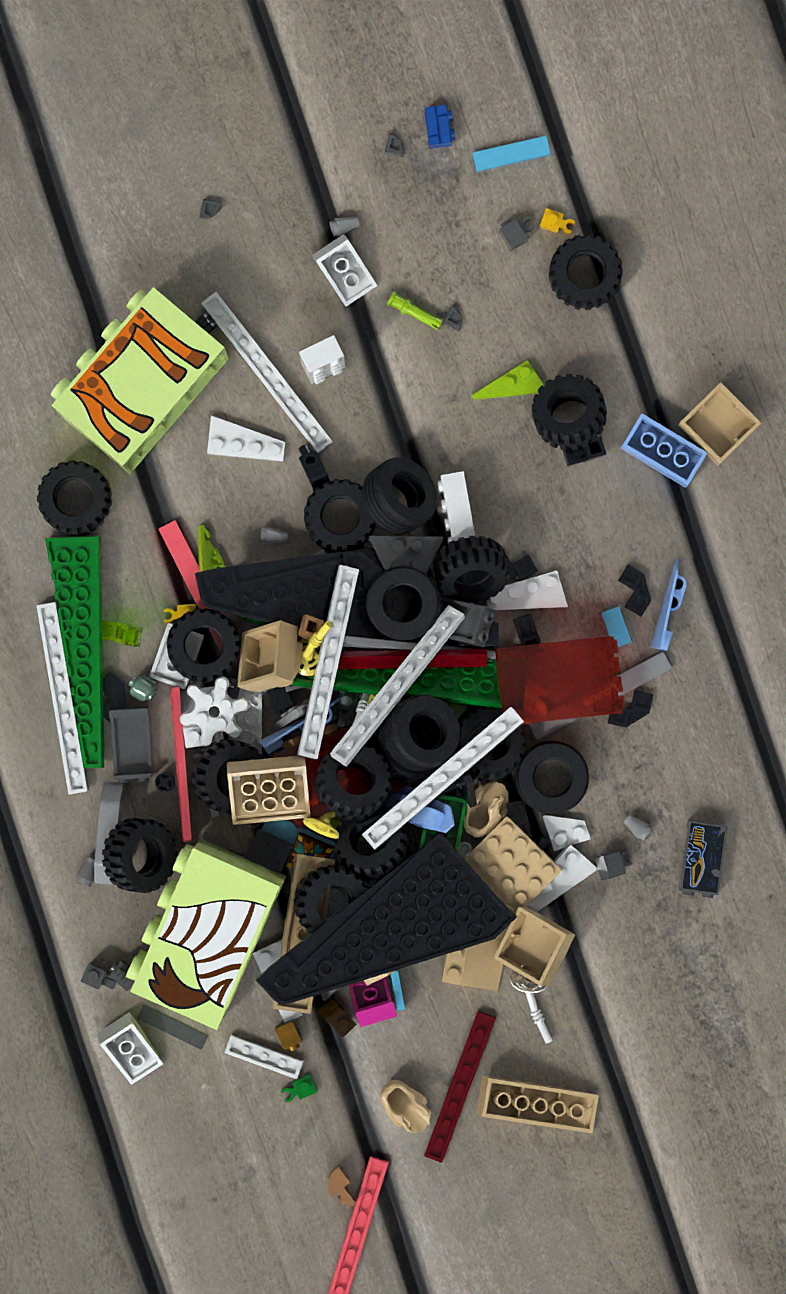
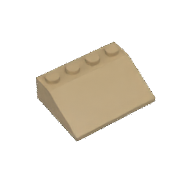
[227,756,311,825]
[441,925,510,991]

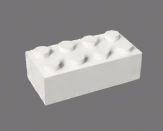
[299,335,345,385]
[437,471,475,544]

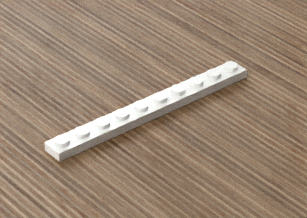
[201,292,333,454]
[297,565,359,759]
[36,602,88,795]
[330,605,465,767]
[362,707,524,849]

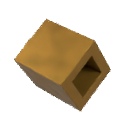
[275,1020,302,1051]

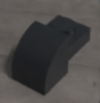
[562,436,606,467]
[512,613,544,657]

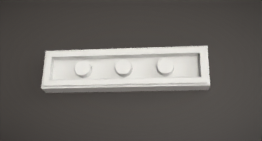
[224,1034,304,1079]

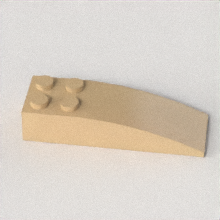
[476,1075,599,1133]

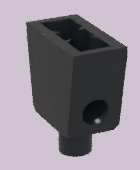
[299,444,330,490]

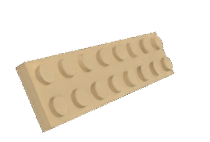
[271,854,335,1014]

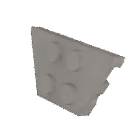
[270,698,310,733]

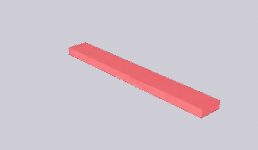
[159,520,241,660]
[170,687,192,842]
[328,1156,389,1294]

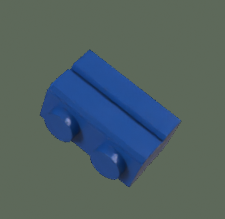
[424,105,455,149]

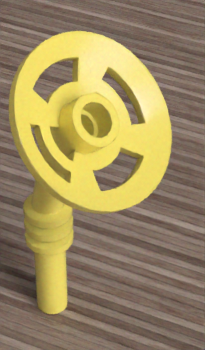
[298,621,333,676]
[303,810,339,839]

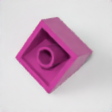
[348,977,397,1027]

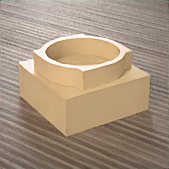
[677,382,761,466]
[237,620,303,693]
[494,907,575,986]

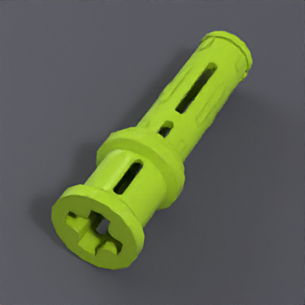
[386,290,443,331]

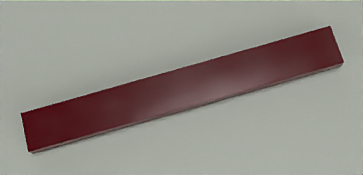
[337,649,487,669]
[424,1010,496,1163]

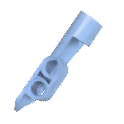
[650,558,686,651]
[261,696,342,755]
[385,783,454,833]

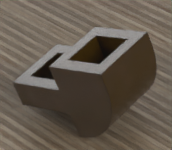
[317,995,357,1038]

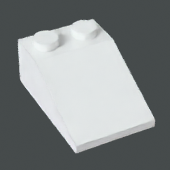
[312,234,377,307]
[180,686,225,748]
[97,1012,163,1085]

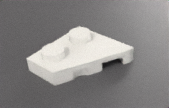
[542,815,591,851]

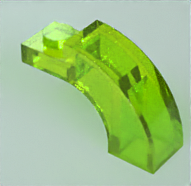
[102,619,143,647]

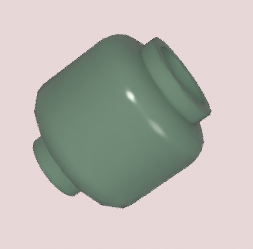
[129,674,158,703]

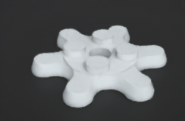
[180,676,250,747]

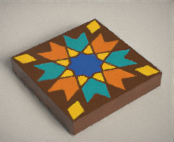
[285,832,334,870]

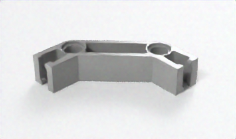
[94,781,123,885]

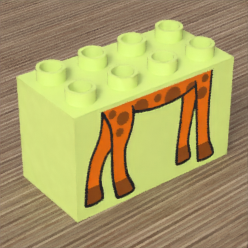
[51,287,229,474]

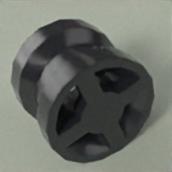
[195,313,218,334]
[155,773,175,792]

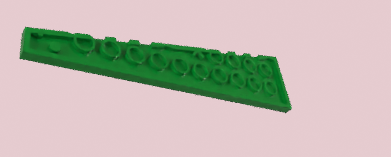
[45,536,104,768]
[292,657,529,710]

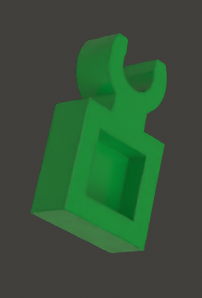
[281,1074,318,1102]

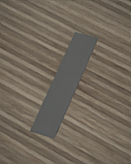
[137,1004,208,1050]

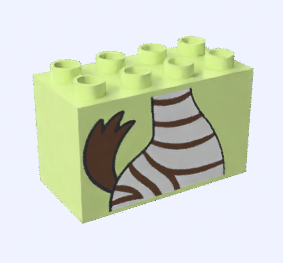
[126,839,286,1030]

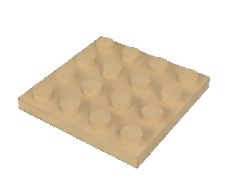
[464,816,562,915]

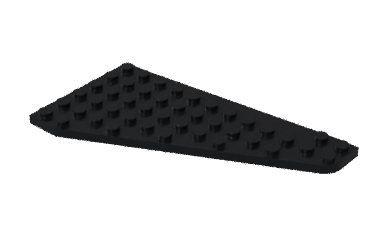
[194,548,449,646]
[255,832,516,1004]

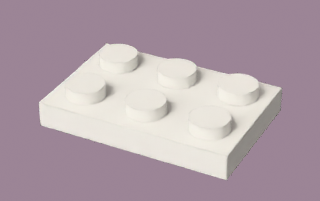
[149,623,204,690]

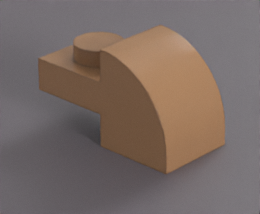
[298,615,325,640]
[328,1165,356,1208]

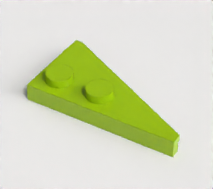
[471,360,544,400]
[197,525,225,572]

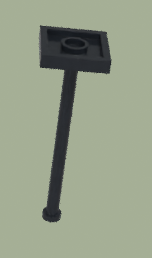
[355,756,477,832]

